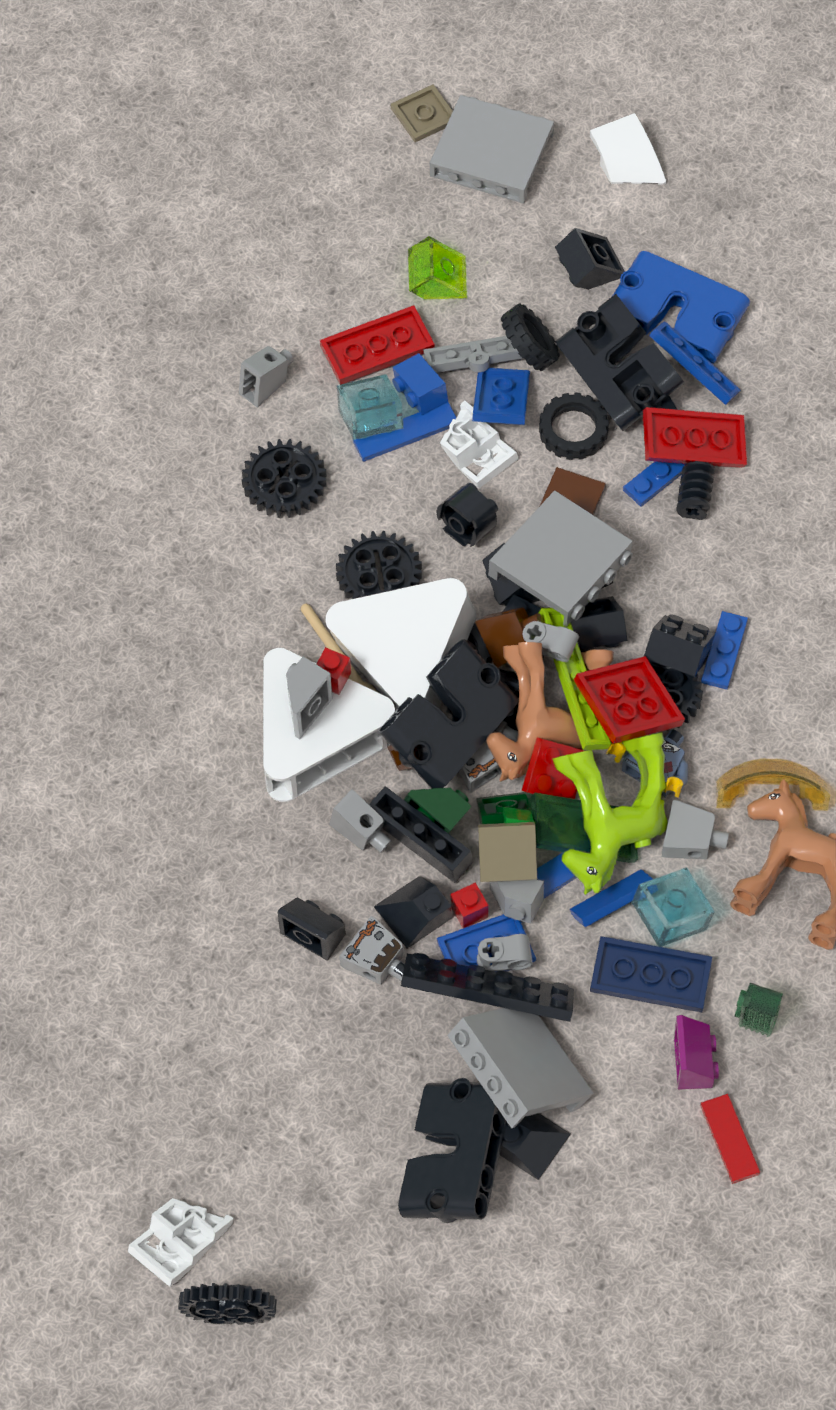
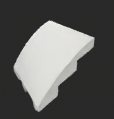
[590,113,666,185]
[440,401,518,489]
[128,1198,234,1287]

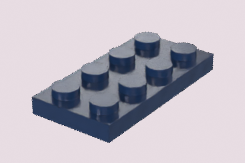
[590,936,712,1013]

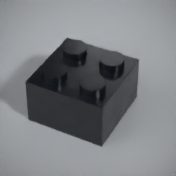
[644,614,715,677]

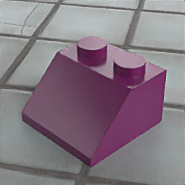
[674,1015,719,1090]

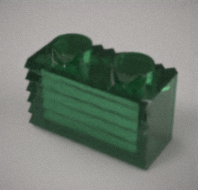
[734,983,783,1037]

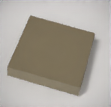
[390,84,453,142]
[478,822,537,882]

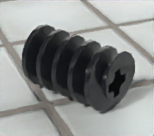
[676,461,715,520]

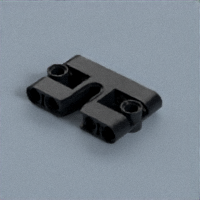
[555,294,685,431]
[379,639,519,789]
[398,1078,506,1224]

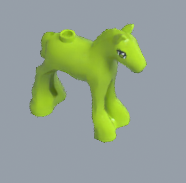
[553,732,668,895]

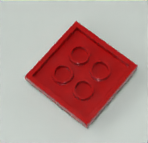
[574,656,685,744]

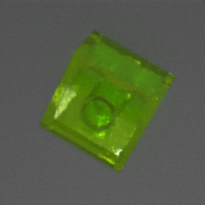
[408,236,467,300]

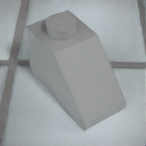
[489,879,544,924]

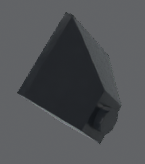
[374,876,452,949]
[499,1113,571,1180]

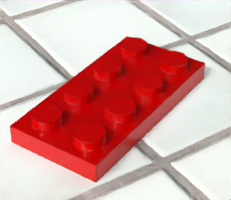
[320,305,435,385]
[643,407,747,468]

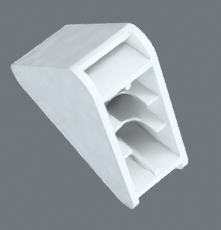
[326,578,476,710]
[263,648,395,802]

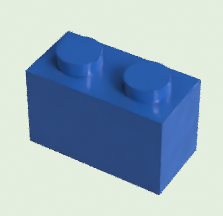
[392,353,448,415]

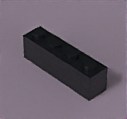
[369,786,473,883]

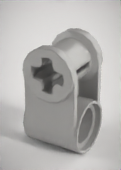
[523,621,579,662]
[477,934,533,972]

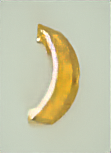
[716,758,830,811]

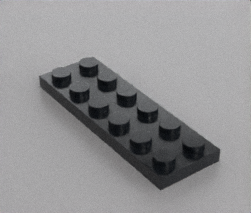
[401,953,574,1022]

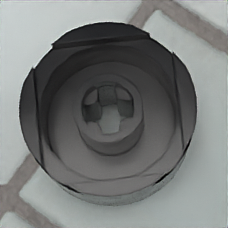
[436,483,498,547]

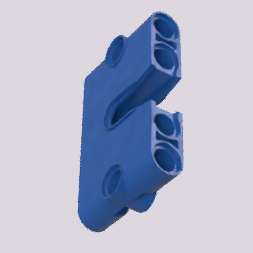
[612,251,750,363]

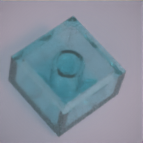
[337,374,403,440]
[632,867,715,947]

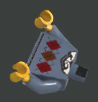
[606,729,688,798]

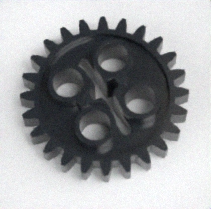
[241,439,327,518]
[336,531,422,599]
[648,660,703,731]
[178,1283,277,1325]

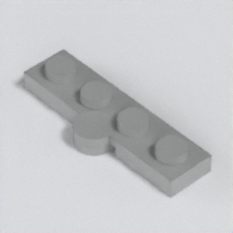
[424,336,522,373]

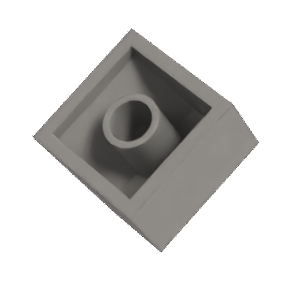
[286,656,332,739]

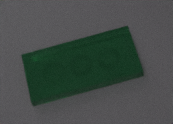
[531,793,638,863]

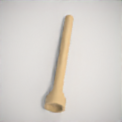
[301,603,377,692]

